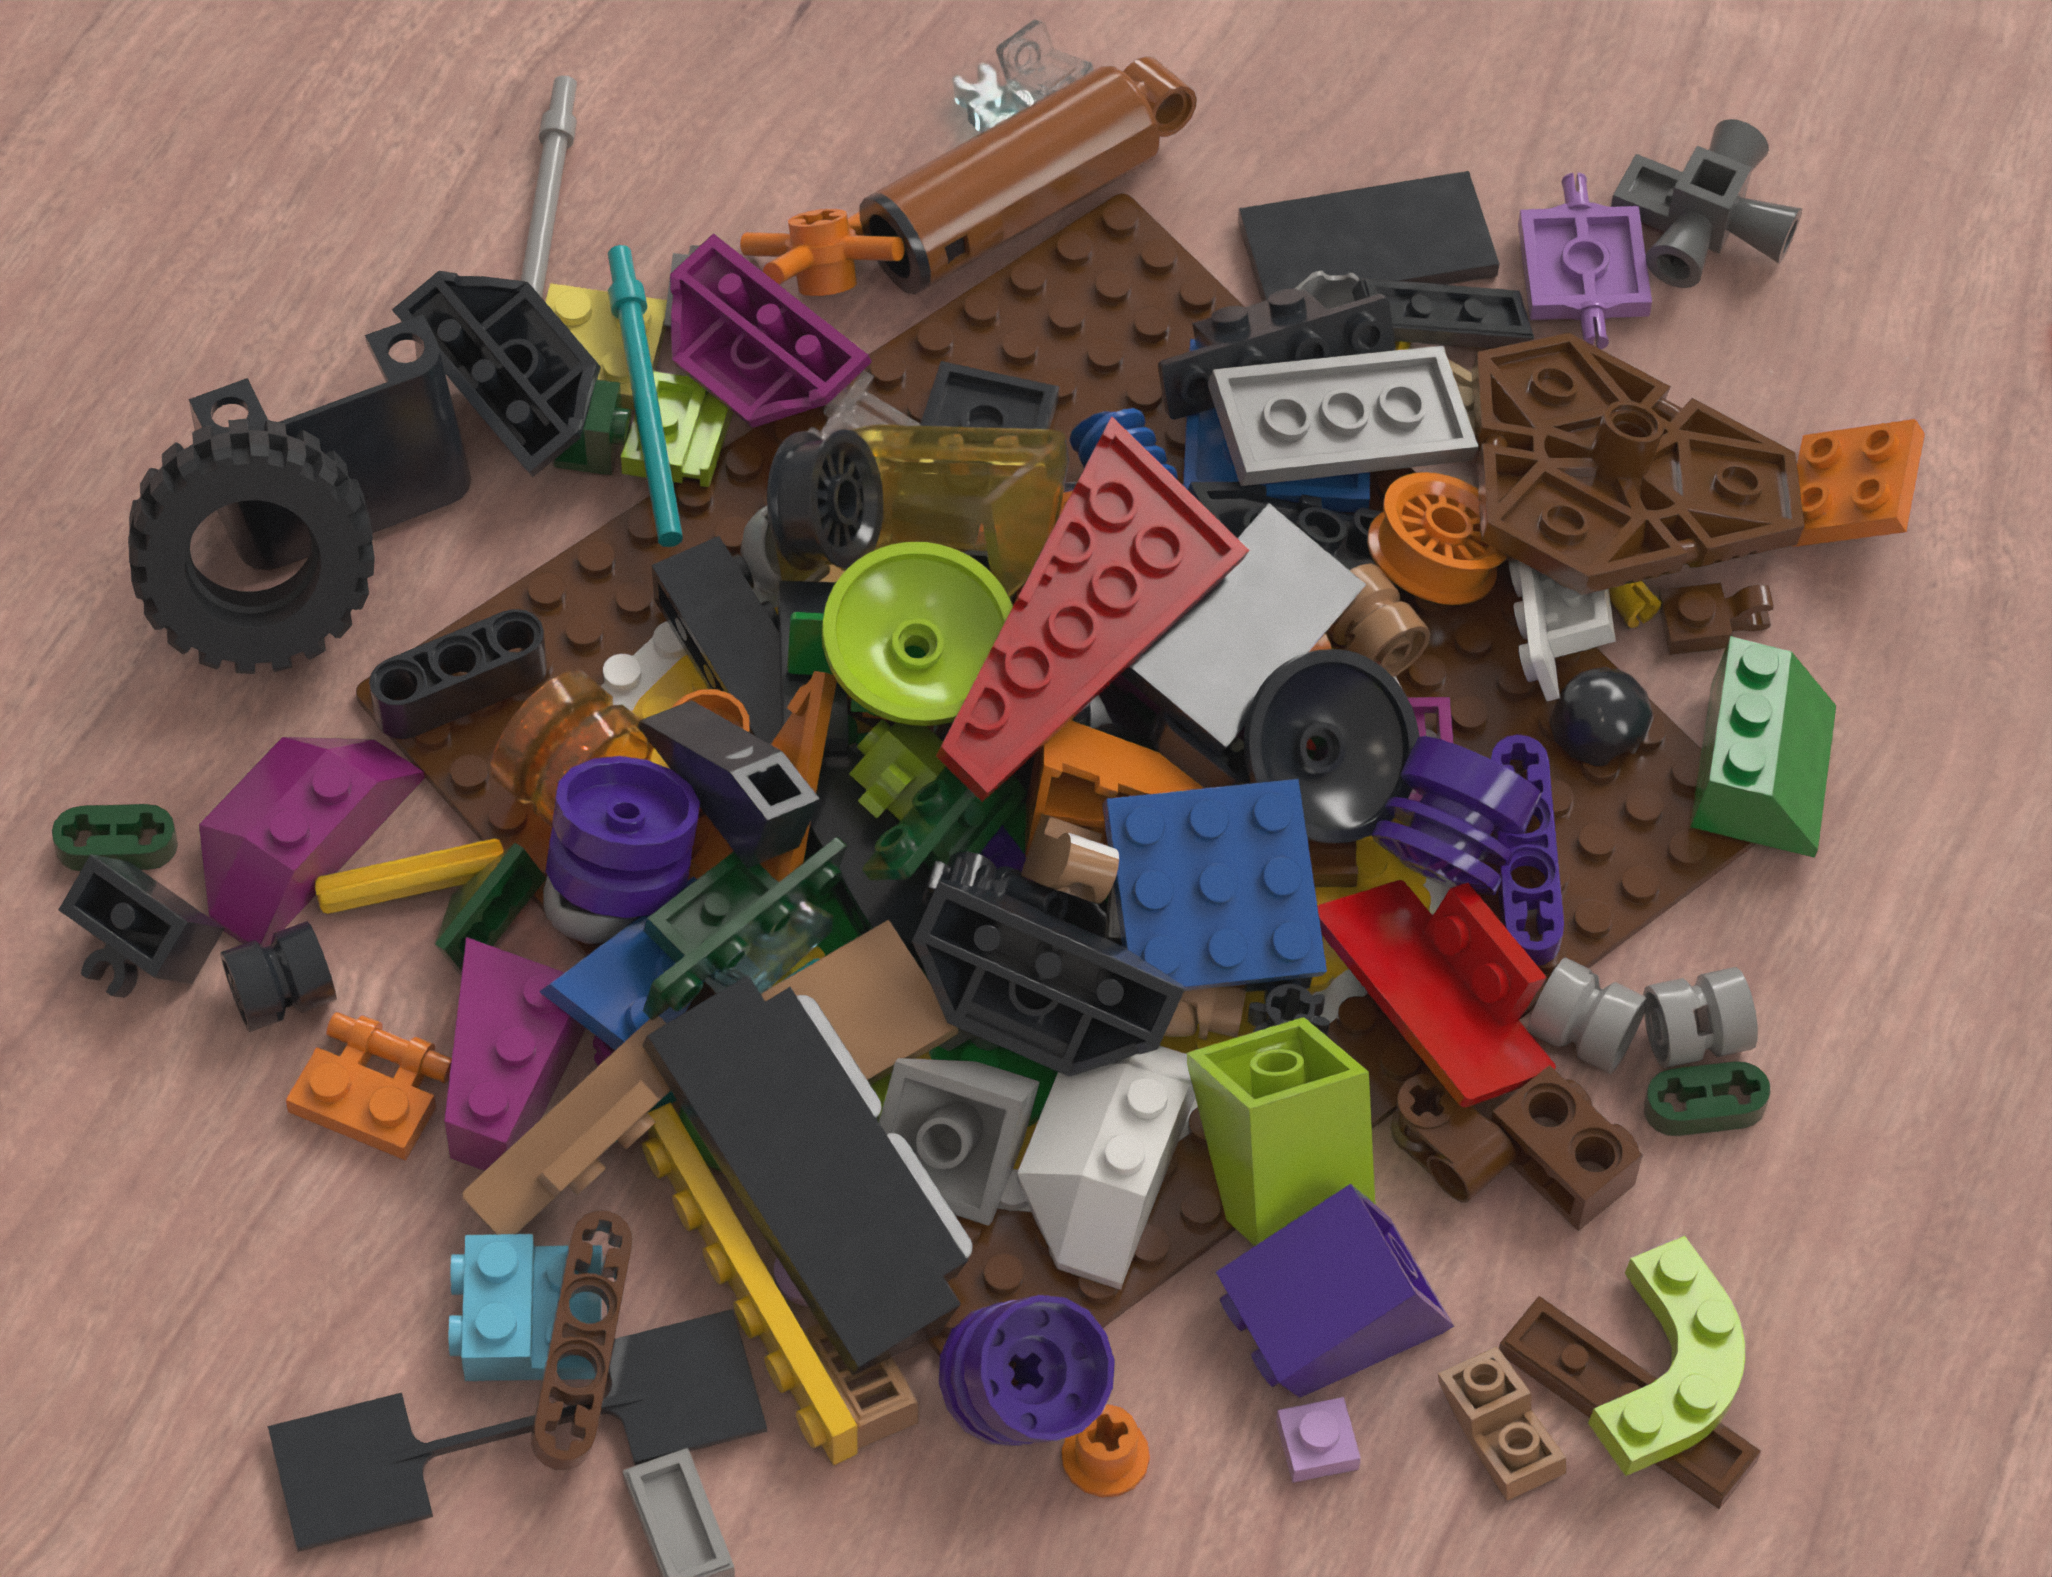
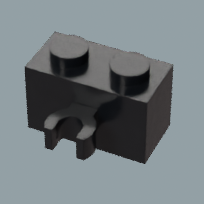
[58,854,225,998]

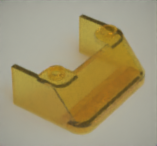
[766,425,1069,597]

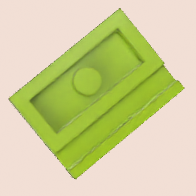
[621,371,733,487]

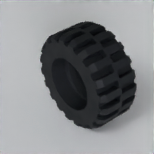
[128,419,375,674]

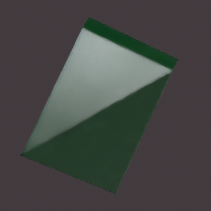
[435,843,546,975]

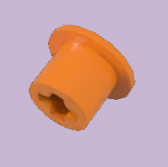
[1061,1404,1150,1498]

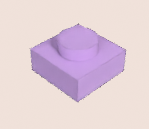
[1276,1397,1361,1483]

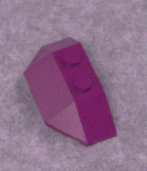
[670,233,872,428]
[199,737,425,947]

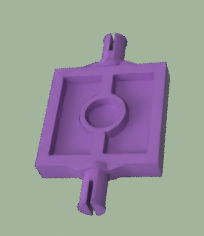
[1518,173,1652,350]

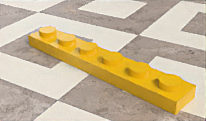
[642,1102,858,1466]

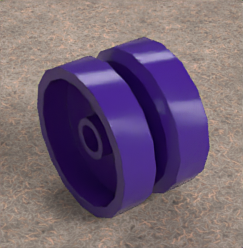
[546,756,700,918]

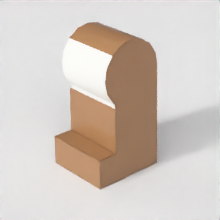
[1021,814,1119,904]

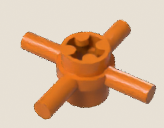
[740,209,905,296]

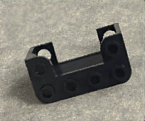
[189,314,471,570]

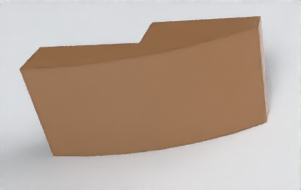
[1438,1346,1567,1501]

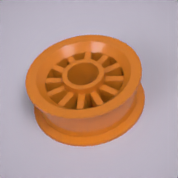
[1367,472,1508,605]

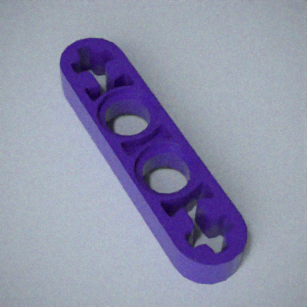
[1491,735,1564,966]

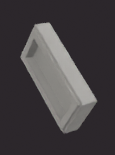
[623,1448,735,1577]

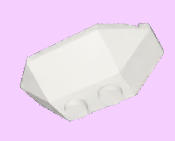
[1017,1045,1195,1290]

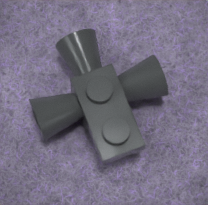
[1611,119,1802,288]

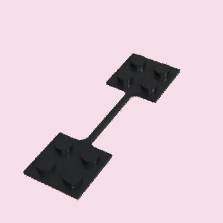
[268,1309,767,1552]

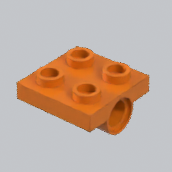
[1792,419,1925,547]

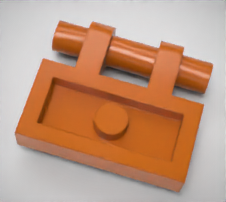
[286,1012,452,1161]

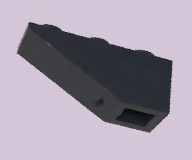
[638,700,820,869]

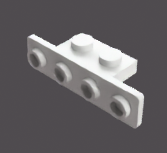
[1509,560,1616,701]

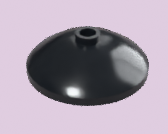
[1243,649,1420,844]

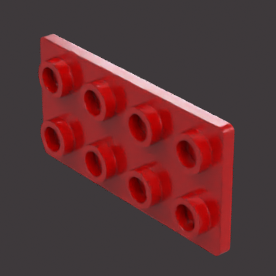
[1317,880,1556,1108]

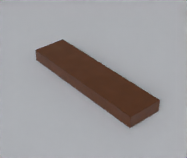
[1499,1296,1761,1509]

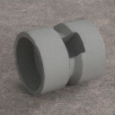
[1527,957,1648,1074]
[1643,967,1758,1068]

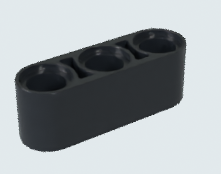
[369,609,547,739]

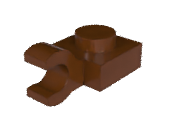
[1659,583,1774,655]

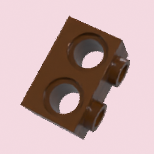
[1491,1065,1643,1231]

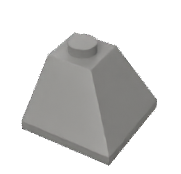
[879,1058,1039,1225]

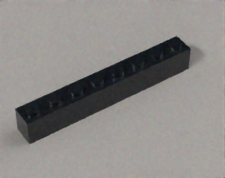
[651,536,931,970]

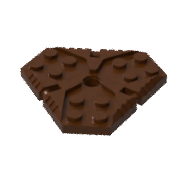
[1471,333,1804,595]

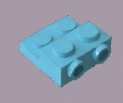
[448,1234,603,1381]

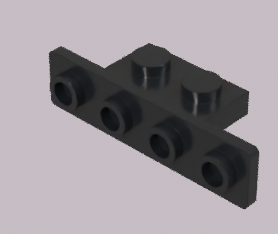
[1158,289,1396,420]

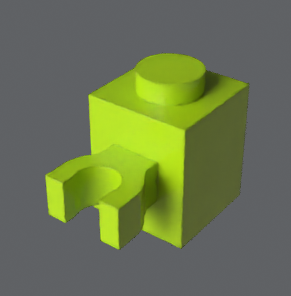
[849,719,945,821]

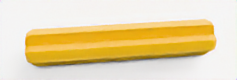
[315,838,504,914]

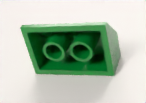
[1690,636,1836,858]

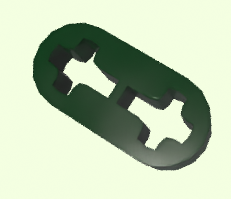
[51,804,178,871]
[1644,1061,1770,1136]

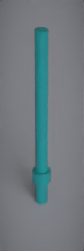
[607,245,683,547]

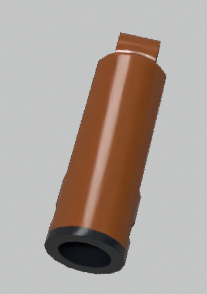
[859,56,1197,294]

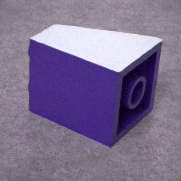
[1216,1184,1454,1398]

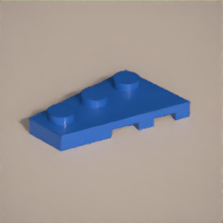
[539,877,705,1050]

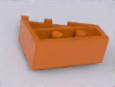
[1025,720,1204,857]

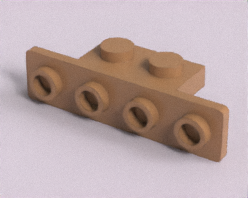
[462,1016,671,1235]

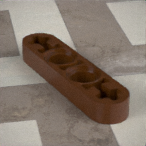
[531,1210,632,1470]

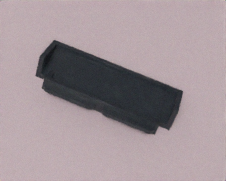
[642,975,973,1376]

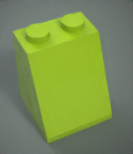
[1186,1017,1376,1246]

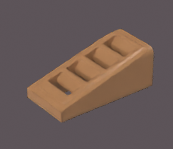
[803,1324,919,1449]

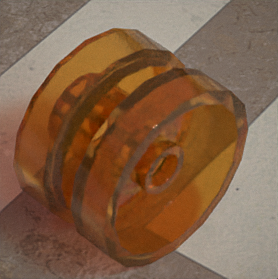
[491,671,654,828]

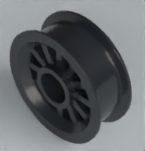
[767,429,884,571]

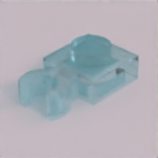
[953,63,1038,133]

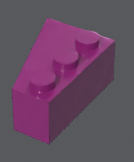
[444,937,586,1171]

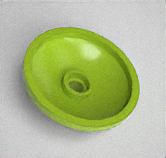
[822,542,1013,726]

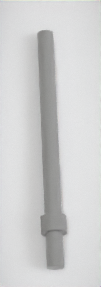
[521,76,577,298]

